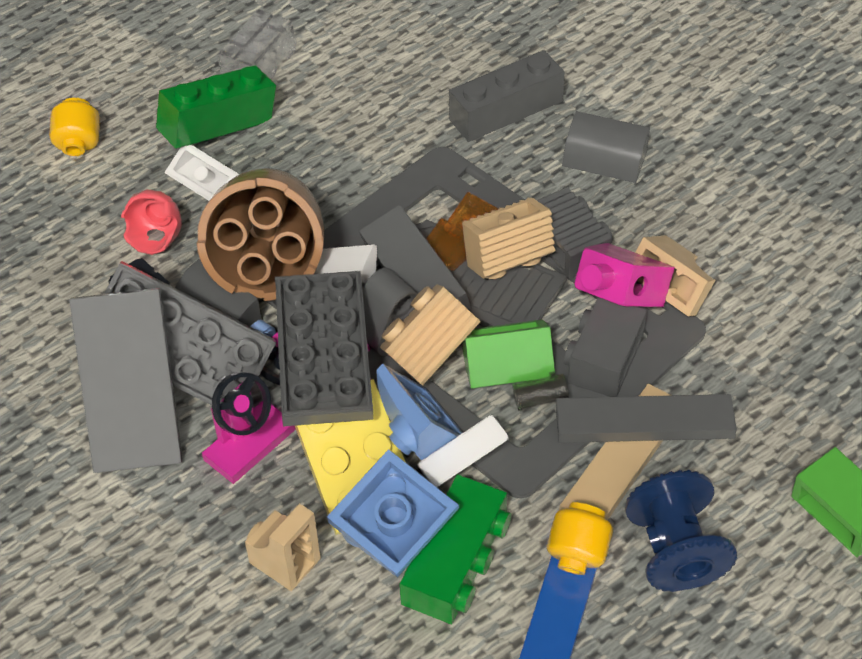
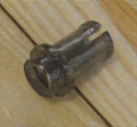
[512,371,569,411]

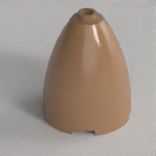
[197,168,324,301]

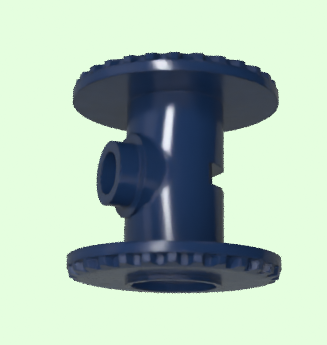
[625,470,737,592]

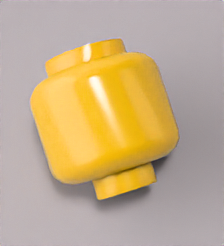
[49,98,100,156]
[546,502,613,575]

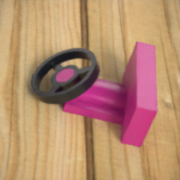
[202,372,296,484]

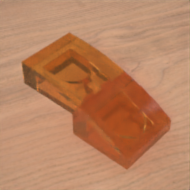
[426,192,498,271]

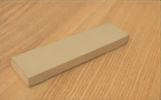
[559,384,670,520]

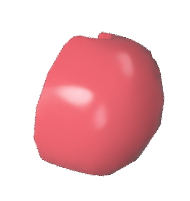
[121,189,182,255]

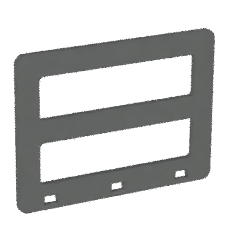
[263,147,706,498]

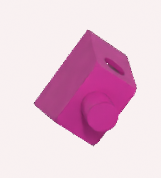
[574,243,675,307]

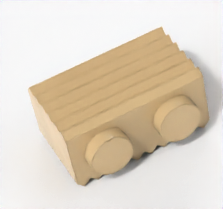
[462,198,556,279]
[380,284,481,386]

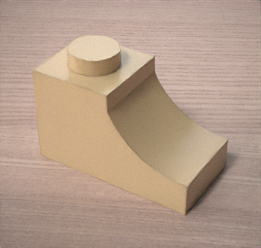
[635,235,715,317]
[245,503,321,592]

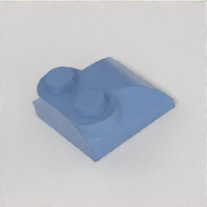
[377,364,463,460]
[327,449,459,578]

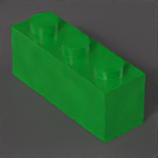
[156,65,276,149]
[399,474,512,625]

